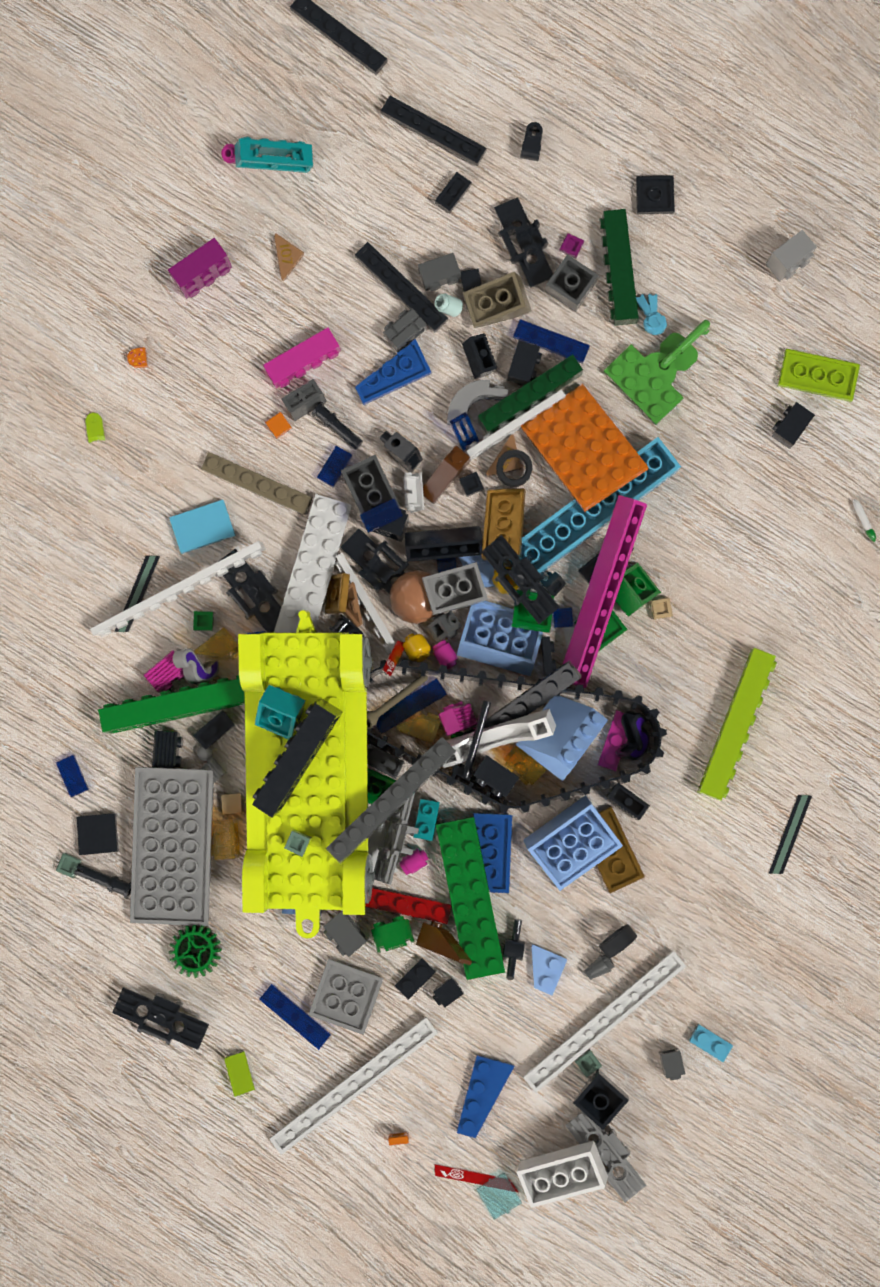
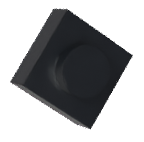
[459,471,484,497]

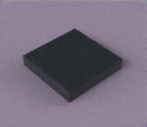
[636,175,675,214]
[76,813,119,855]

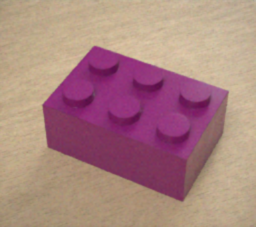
[168,237,232,299]

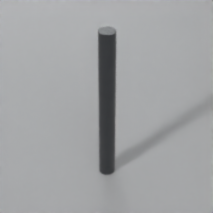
[462,700,491,778]

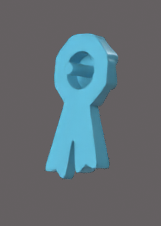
[636,294,667,335]

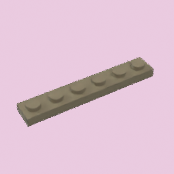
[201,452,312,516]

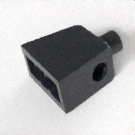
[380,431,423,472]

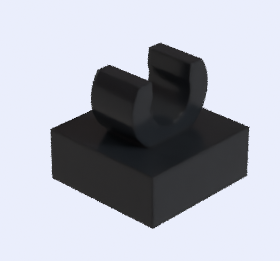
[540,572,566,597]

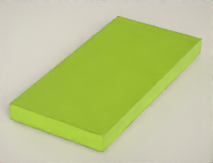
[778,348,860,402]

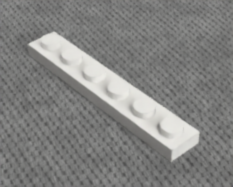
[466,390,566,461]
[335,553,395,655]

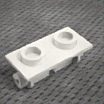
[403,472,424,513]

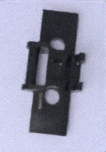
[494,197,553,288]
[341,528,410,594]
[481,535,560,624]
[218,548,281,633]
[112,987,209,1050]

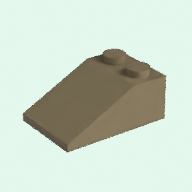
[463,271,532,328]

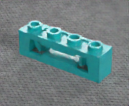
[234,137,313,173]

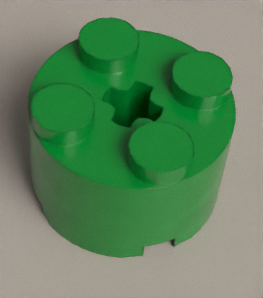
[371,916,415,953]

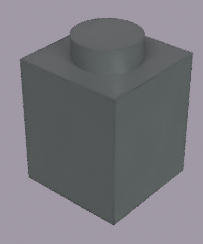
[659,1048,686,1080]

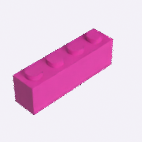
[263,327,341,389]

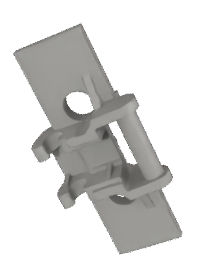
[374,793,419,885]
[565,1112,647,1203]

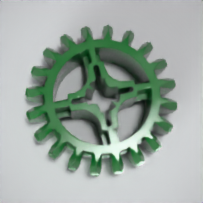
[169,925,222,978]

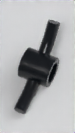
[503,919,525,980]

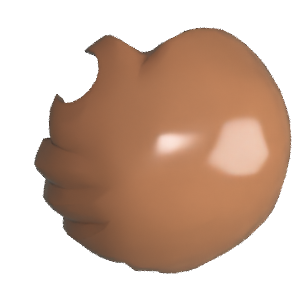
[389,570,435,624]

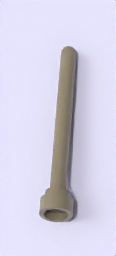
[367,675,428,729]

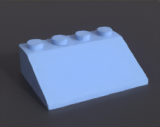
[457,601,543,676]
[516,696,608,781]
[523,795,623,891]

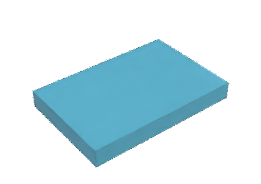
[169,500,236,554]

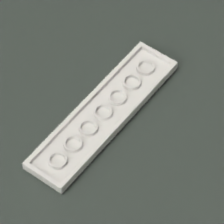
[274,494,352,633]

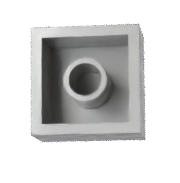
[766,230,817,281]

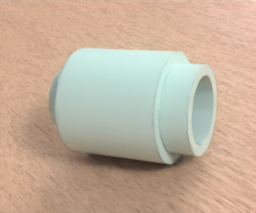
[435,293,463,317]

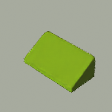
[224,1051,255,1097]

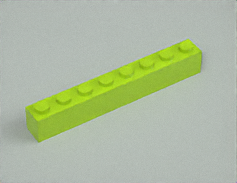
[697,648,777,801]

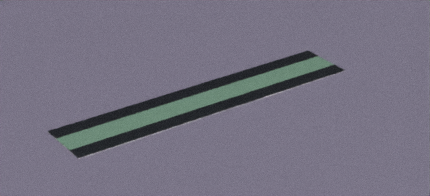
[115,556,160,632]
[768,795,812,874]

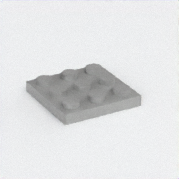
[309,959,384,1035]

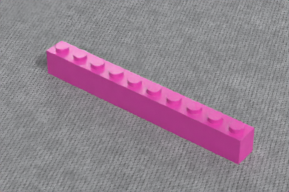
[562,495,647,688]

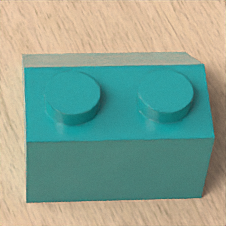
[255,685,306,739]

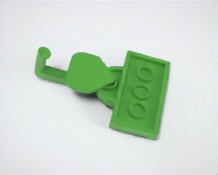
[604,320,710,425]

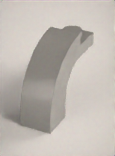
[447,380,508,427]

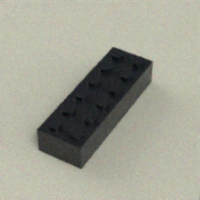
[252,699,343,818]

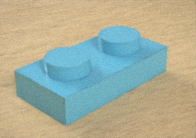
[689,1024,733,1062]

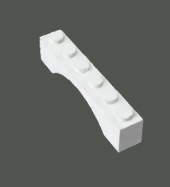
[443,709,556,768]

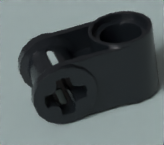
[520,122,543,161]
[329,614,365,637]

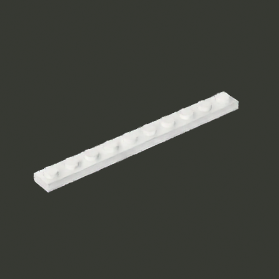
[90,541,266,637]
[523,951,686,1093]
[270,1017,438,1155]

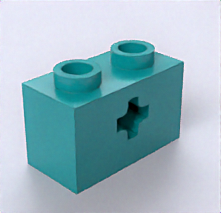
[413,799,440,841]

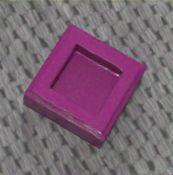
[559,233,584,259]

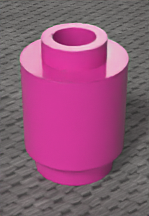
[221,144,235,164]
[432,640,459,670]
[399,848,429,875]

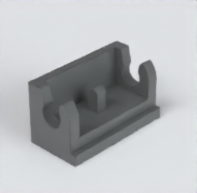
[282,379,327,421]
[367,744,405,779]

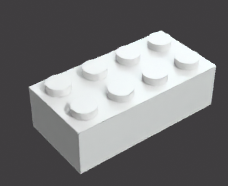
[517,1141,608,1208]

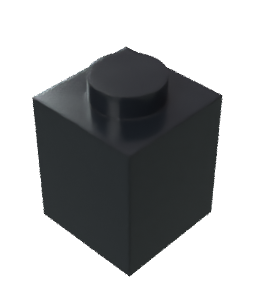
[432,976,464,1008]

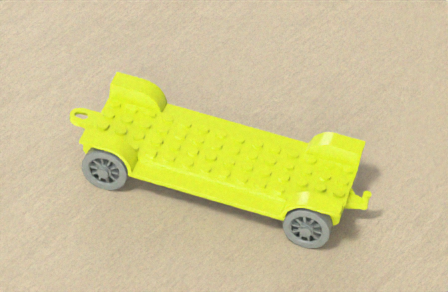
[238,610,374,939]

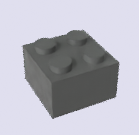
[545,254,599,312]
[323,910,368,957]

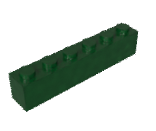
[599,209,639,326]
[477,354,583,434]

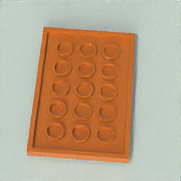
[521,384,648,512]

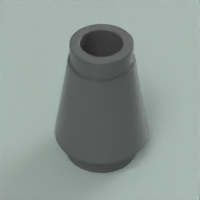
[584,955,615,980]

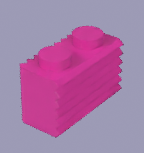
[143,650,185,693]
[438,701,477,736]

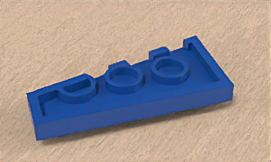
[355,339,432,405]
[474,813,512,893]
[457,1055,515,1138]

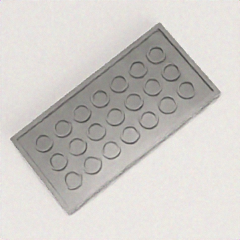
[130,767,214,926]

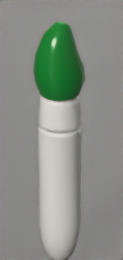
[853,499,876,542]

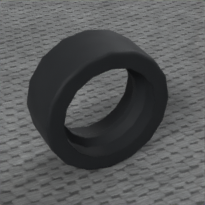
[496,449,533,487]
[599,924,637,959]

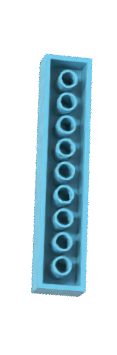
[509,437,681,573]

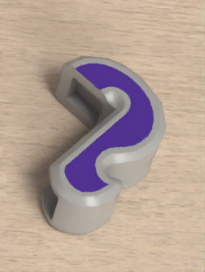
[173,649,220,684]

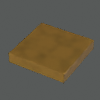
[325,573,350,615]

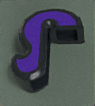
[615,711,649,761]

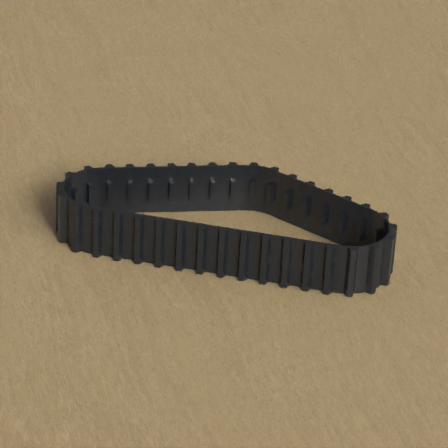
[367,659,667,813]

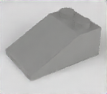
[422,562,488,615]

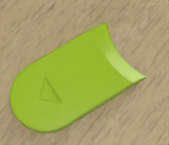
[85,413,105,443]

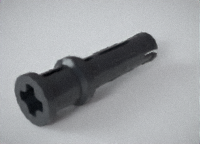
[311,402,363,450]
[74,863,131,899]

